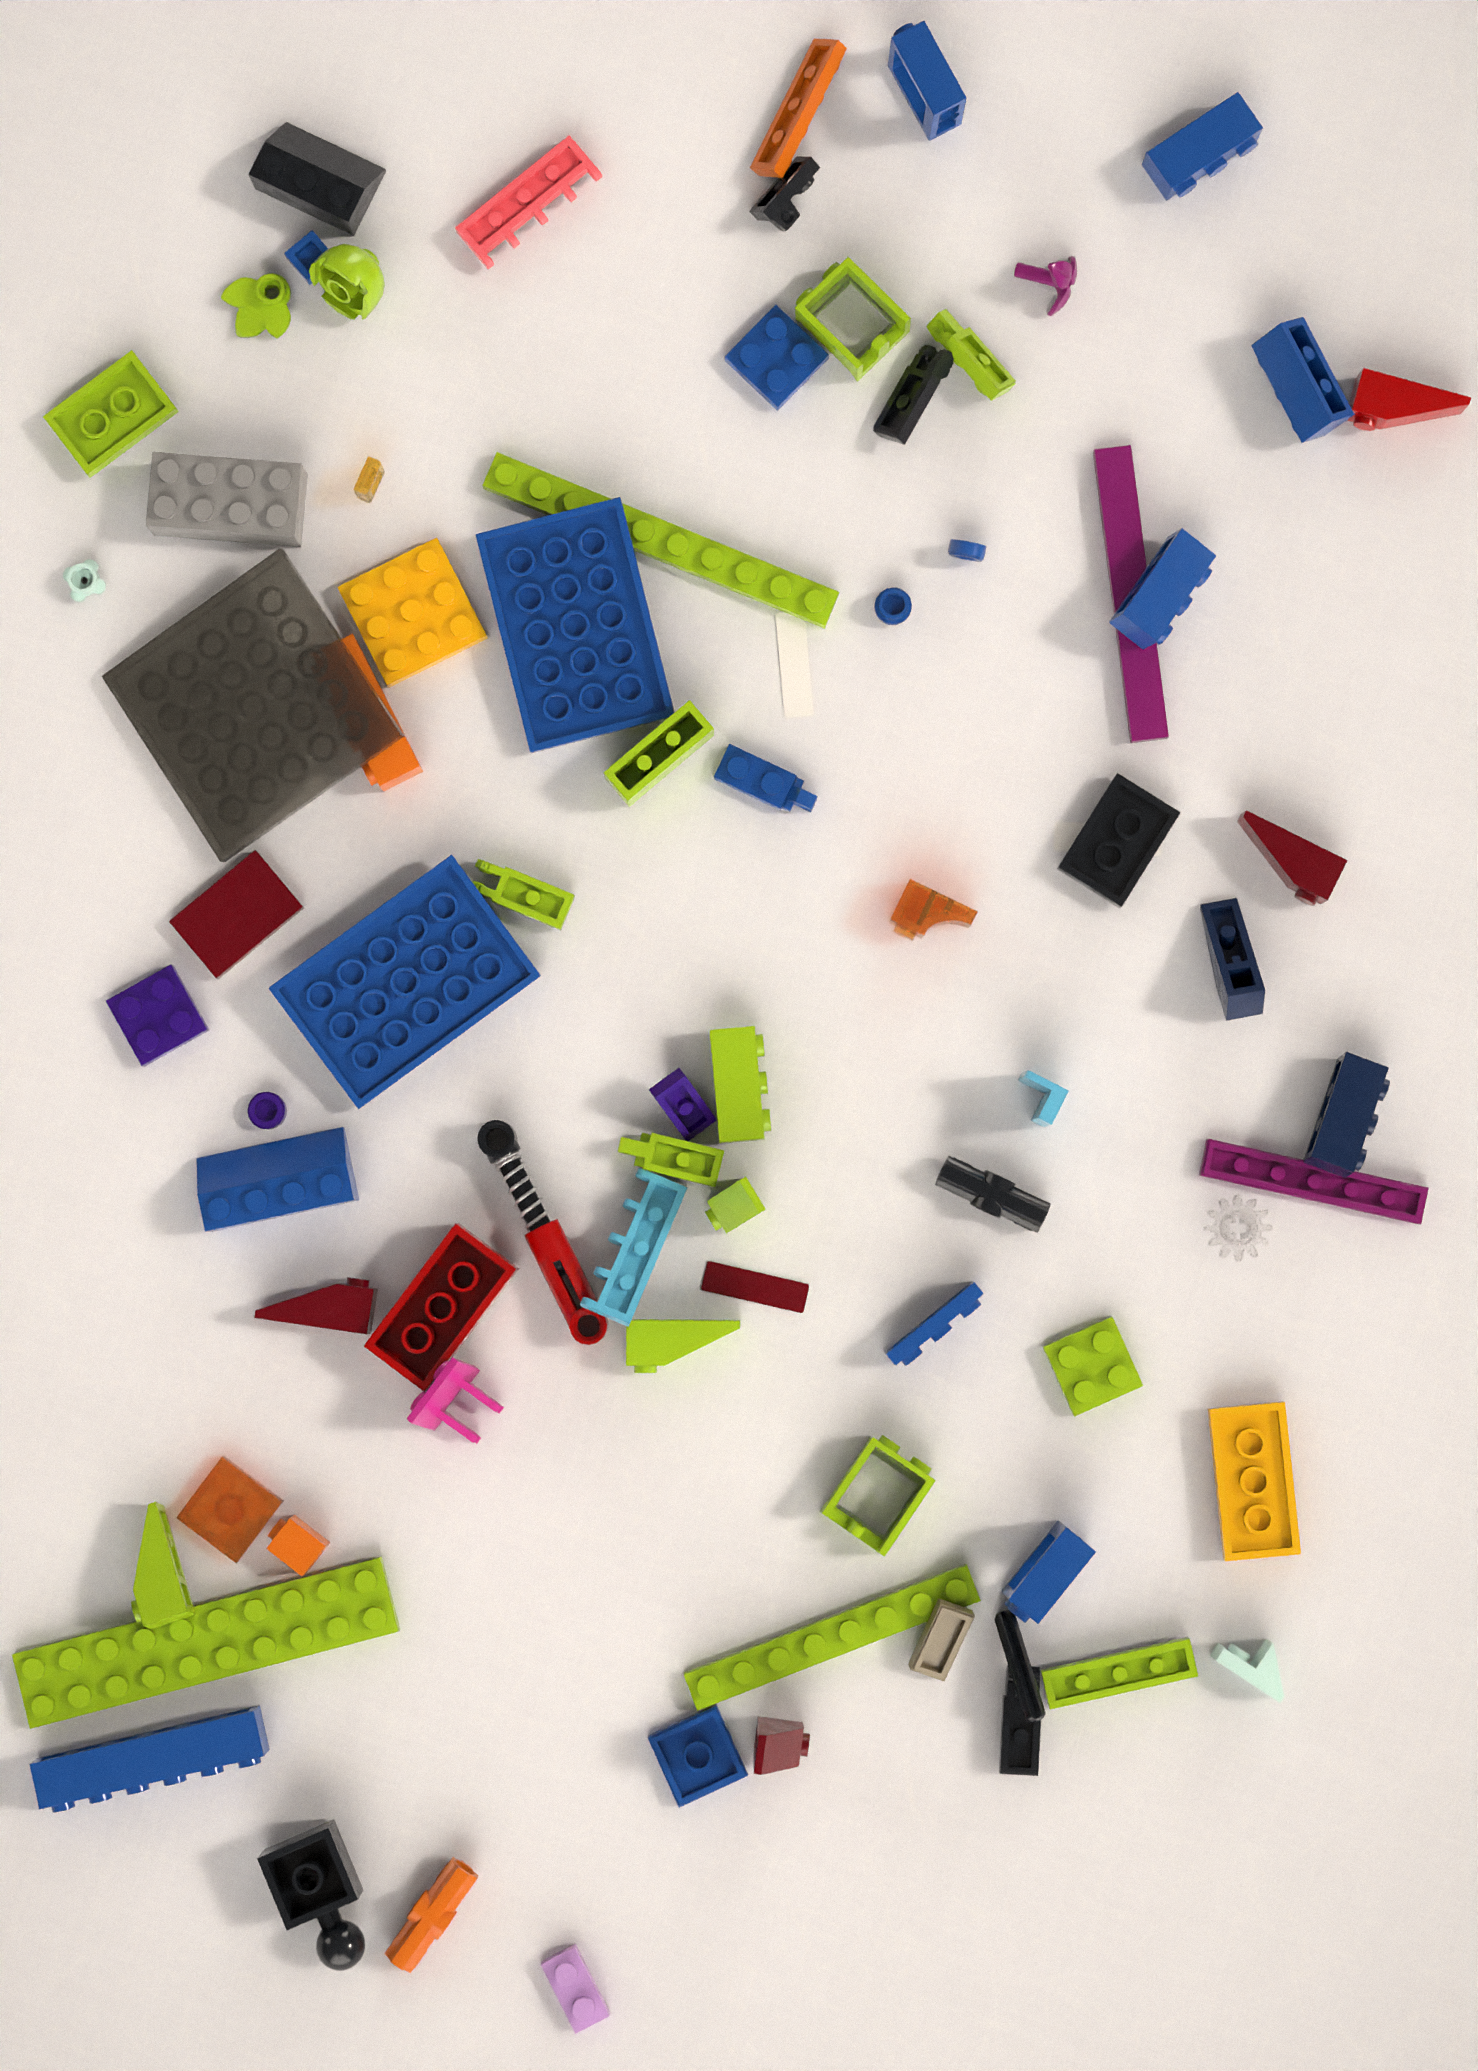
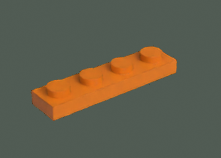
[750,38,847,178]

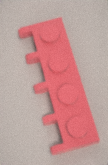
[455,135,602,269]

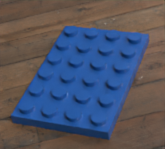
[475,497,675,753]
[268,854,541,1110]

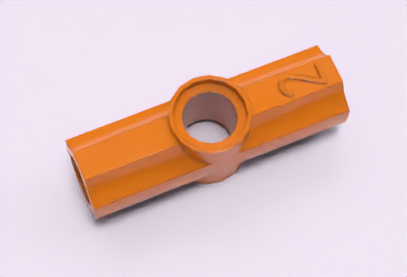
[384,1857,479,1973]

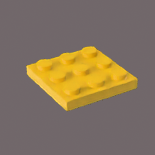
[337,537,488,688]

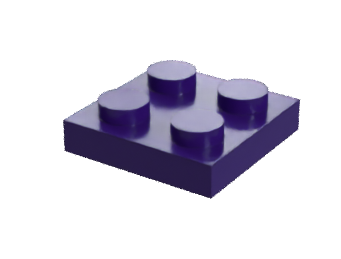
[106,964,209,1067]

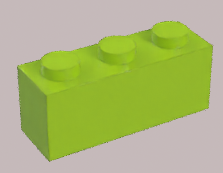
[603,700,714,807]
[710,1026,771,1144]

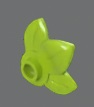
[221,273,291,339]

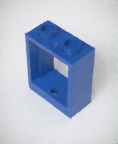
[887,21,967,141]
[1002,1520,1096,1624]

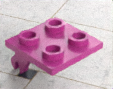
[406,1357,504,1444]

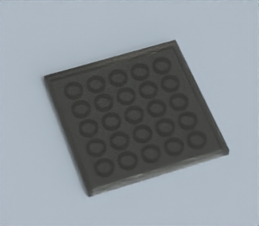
[101,548,404,862]

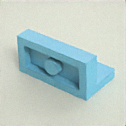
[1018,1070,1069,1127]

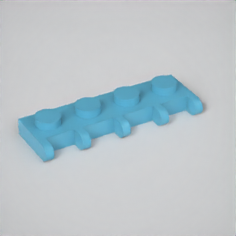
[580,1168,687,1327]

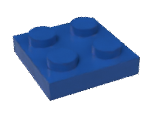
[724,305,829,411]

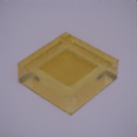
[353,456,385,503]

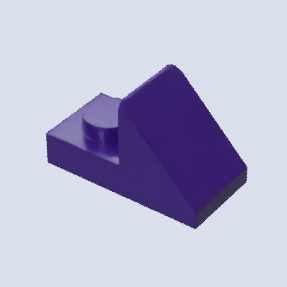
[649,1068,717,1141]

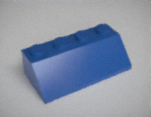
[196,1127,359,1232]

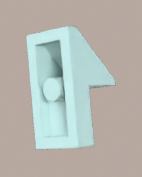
[1210,1639,1284,1703]

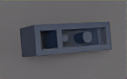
[1200,898,1265,1021]

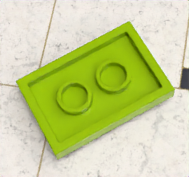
[43,350,179,478]

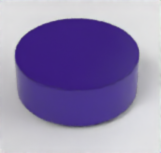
[247,1092,287,1130]

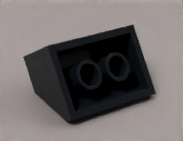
[248,122,386,236]

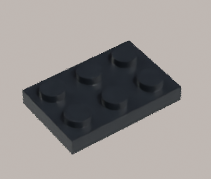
[1057,773,1181,908]

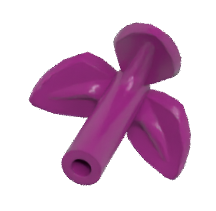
[1014,256,1077,316]

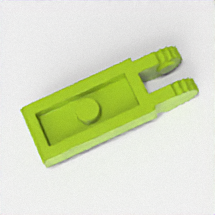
[472,859,575,930]

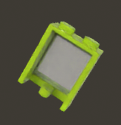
[795,257,911,382]
[819,1435,936,1557]

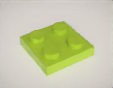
[1043,1316,1143,1417]

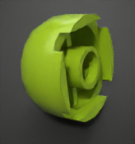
[309,244,385,320]

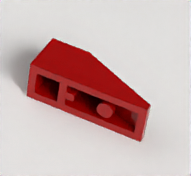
[1347,368,1471,431]

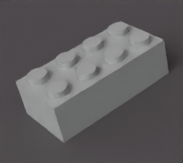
[146,452,308,547]

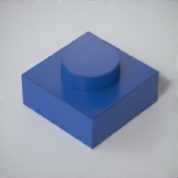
[284,230,328,285]

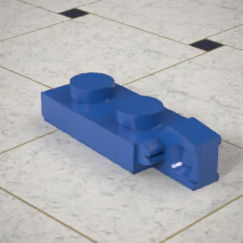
[713,744,818,812]

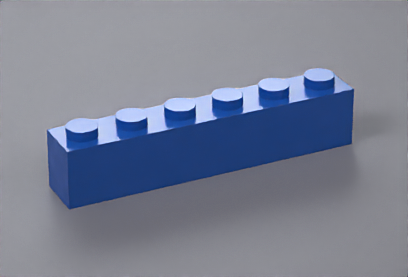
[29,1705,270,1813]

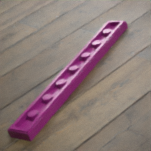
[1093,445,1169,743]

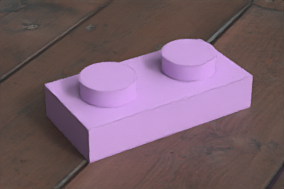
[541,1944,610,2034]

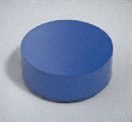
[948,539,986,562]

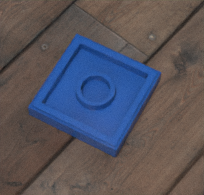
[647,1704,748,1808]

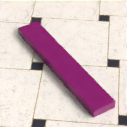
[1198,1139,1429,1225]

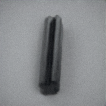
[994,1610,1046,1722]

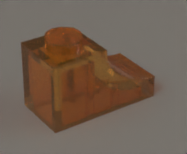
[889,879,978,941]

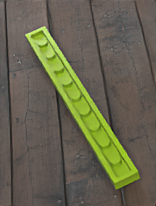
[482,452,839,629]

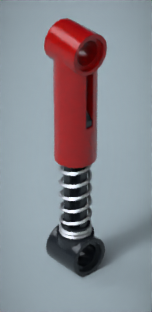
[477,1120,609,1345]

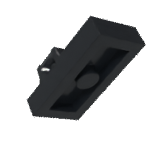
[749,156,821,231]

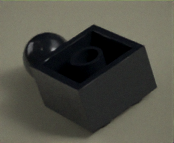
[257,1819,365,1971]

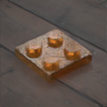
[176,1456,284,1563]

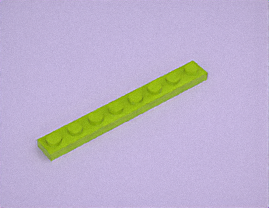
[684,1564,981,1711]

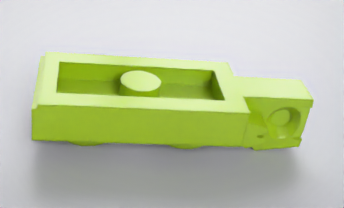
[926,309,1016,401]
[617,1132,724,1187]

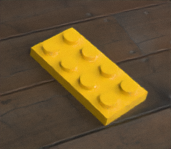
[1207,1401,1301,1561]

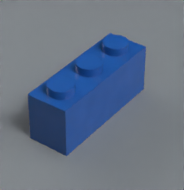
[1142,92,1263,201]
[1251,317,1355,443]
[1109,528,1216,650]

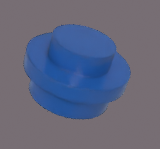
[874,587,912,625]

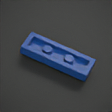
[884,1281,984,1366]

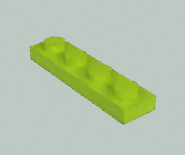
[1040,1637,1198,1710]

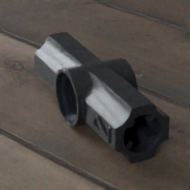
[934,1155,1051,1233]

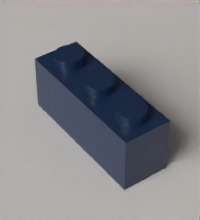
[1303,1052,1390,1178]

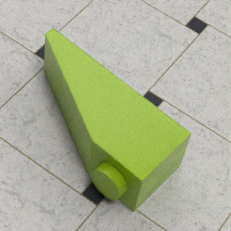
[705,1176,766,1234]
[626,1319,740,1373]
[131,1502,195,1629]

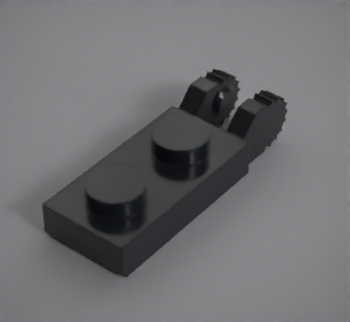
[873,344,954,445]
[999,1665,1042,1776]

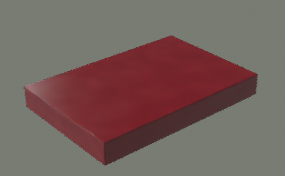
[169,850,304,979]

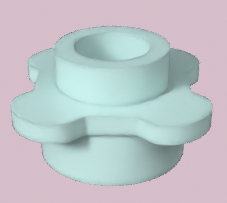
[63,559,106,602]

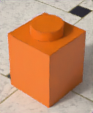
[266,1515,330,1576]

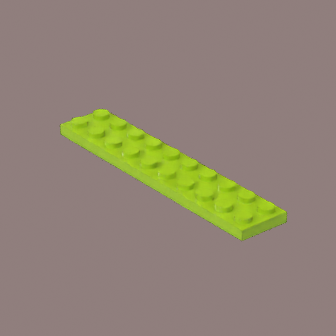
[12,1556,400,1729]

